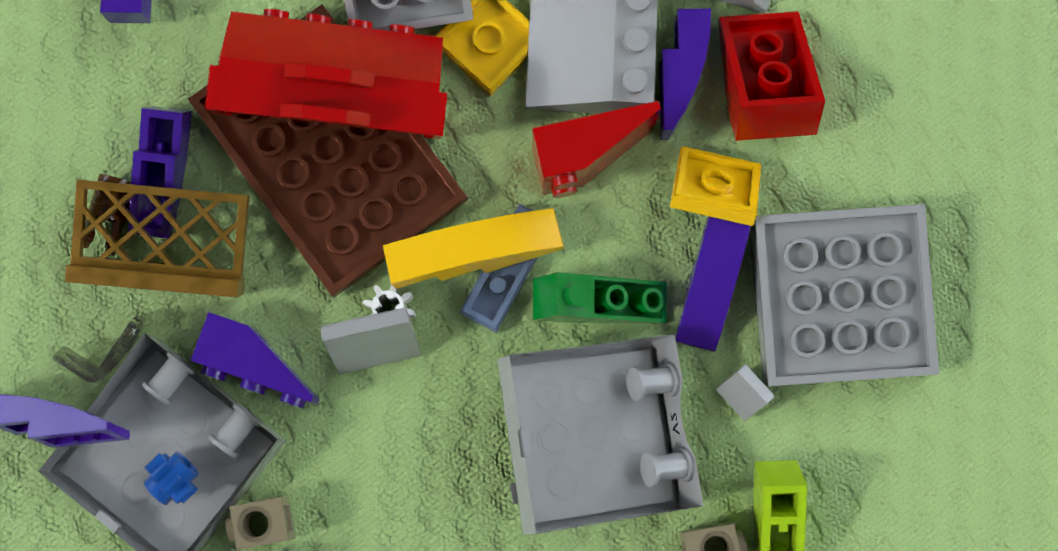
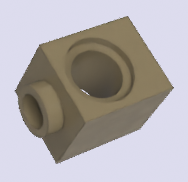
[225,496,295,550]
[679,522,747,551]

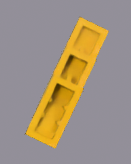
[383,208,565,289]

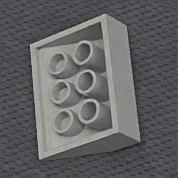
[525,0,657,114]

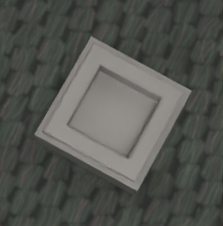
[716,364,775,421]

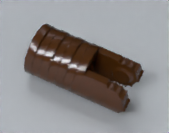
[84,174,131,256]

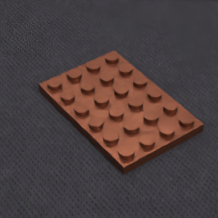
[188,4,468,298]

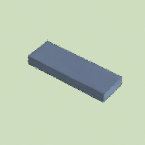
[459,204,538,333]

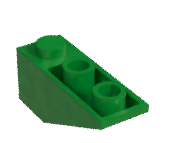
[533,272,667,324]

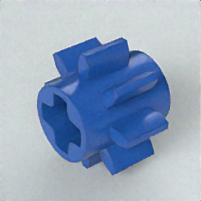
[144,451,199,505]

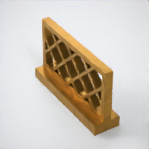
[65,180,250,297]

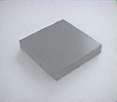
[320,308,421,374]

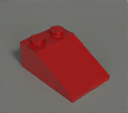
[718,11,825,141]
[532,101,660,198]

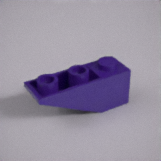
[190,312,320,409]

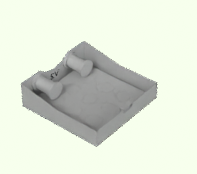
[749,204,939,386]
[39,333,287,551]
[497,334,703,535]

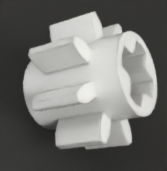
[363,285,416,318]

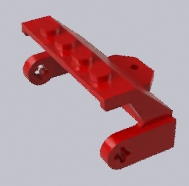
[205,9,448,140]

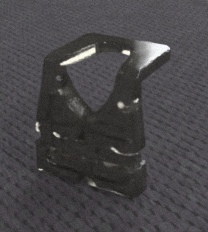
[52,314,146,383]

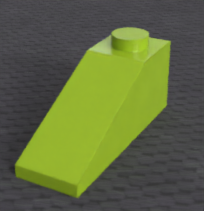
[753,460,807,551]

